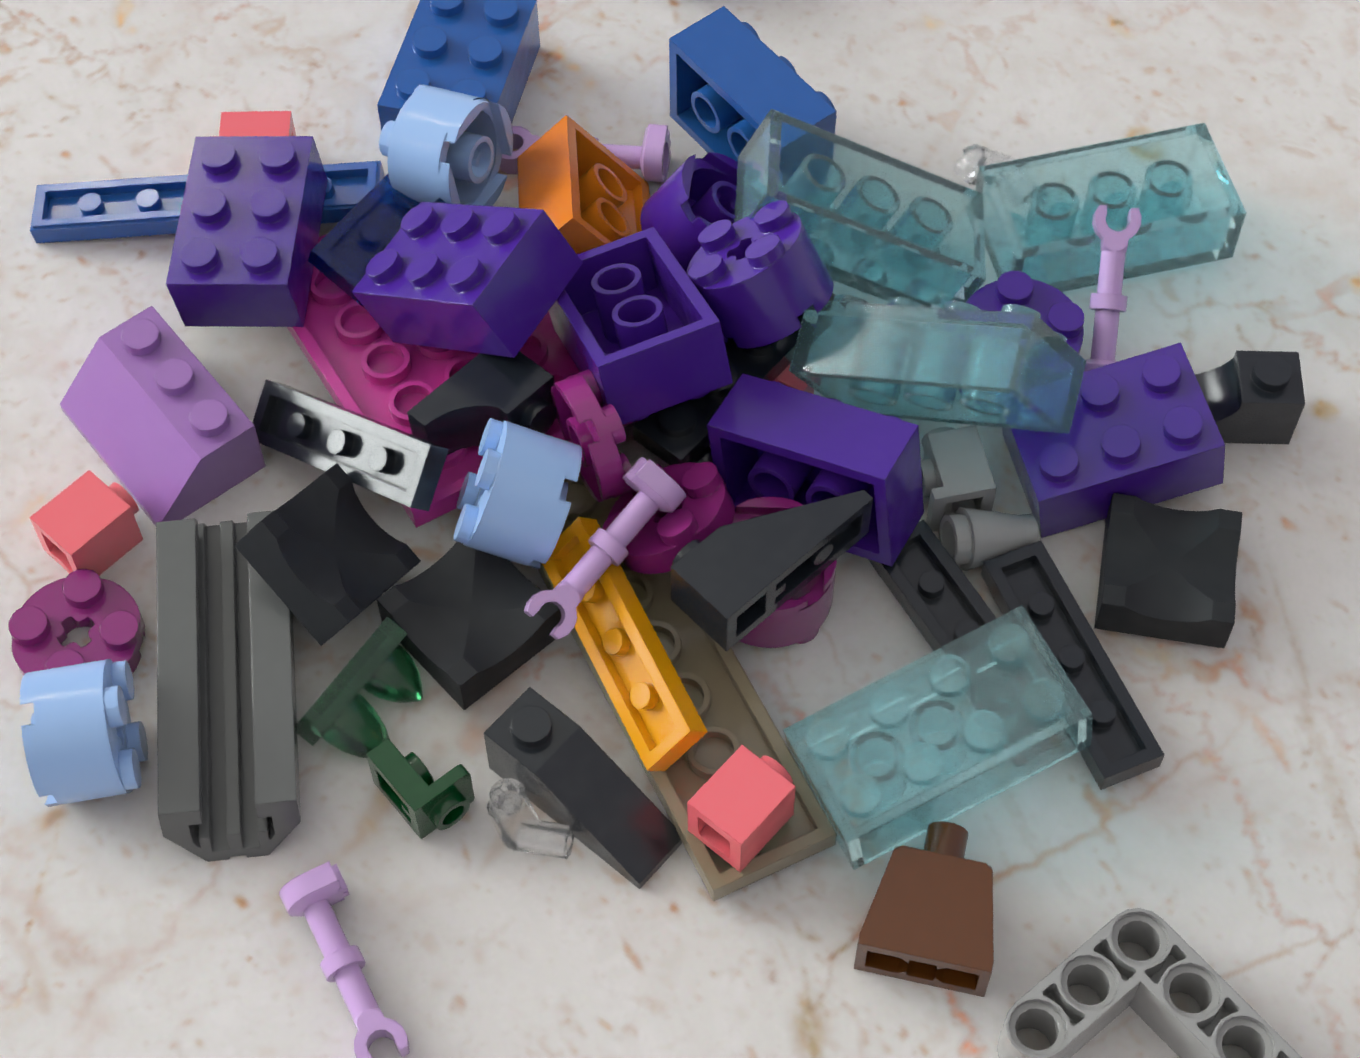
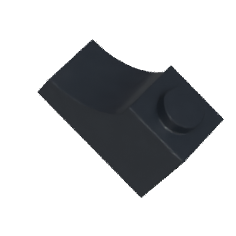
[1195,350,1305,444]
[407,351,557,455]

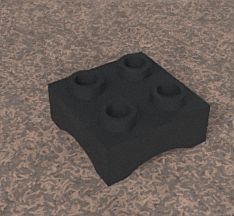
[234,463,421,646]
[1094,493,1242,649]
[377,542,561,710]

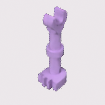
[500,124,671,182]
[1076,205,1142,374]
[524,457,687,639]
[279,861,409,1058]

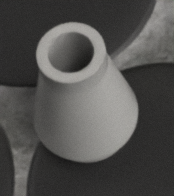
[939,507,1039,571]

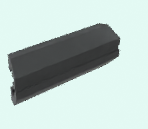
[156,510,301,862]

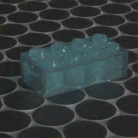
[734,109,986,324]
[972,123,1247,292]
[789,294,1086,434]
[783,605,1092,870]

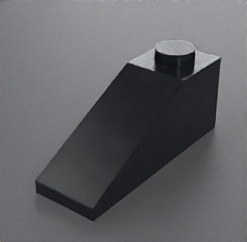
[671,490,873,651]
[484,687,682,889]

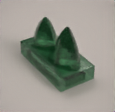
[297,617,423,758]

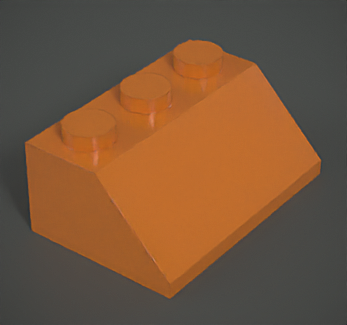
[517,115,650,254]

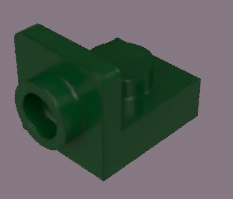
[366,738,475,839]

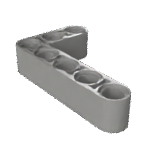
[997,908,1302,1058]

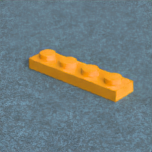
[542,517,708,771]

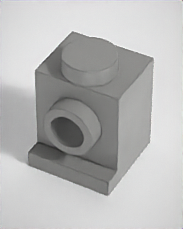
[921,425,997,531]

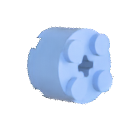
[379,84,513,206]
[453,418,582,569]
[20,659,148,807]

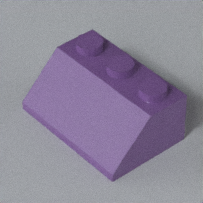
[60,306,266,526]

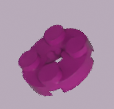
[551,369,633,502]
[602,462,735,574]
[8,569,145,676]

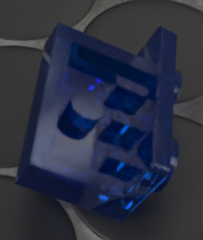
[307,174,446,307]

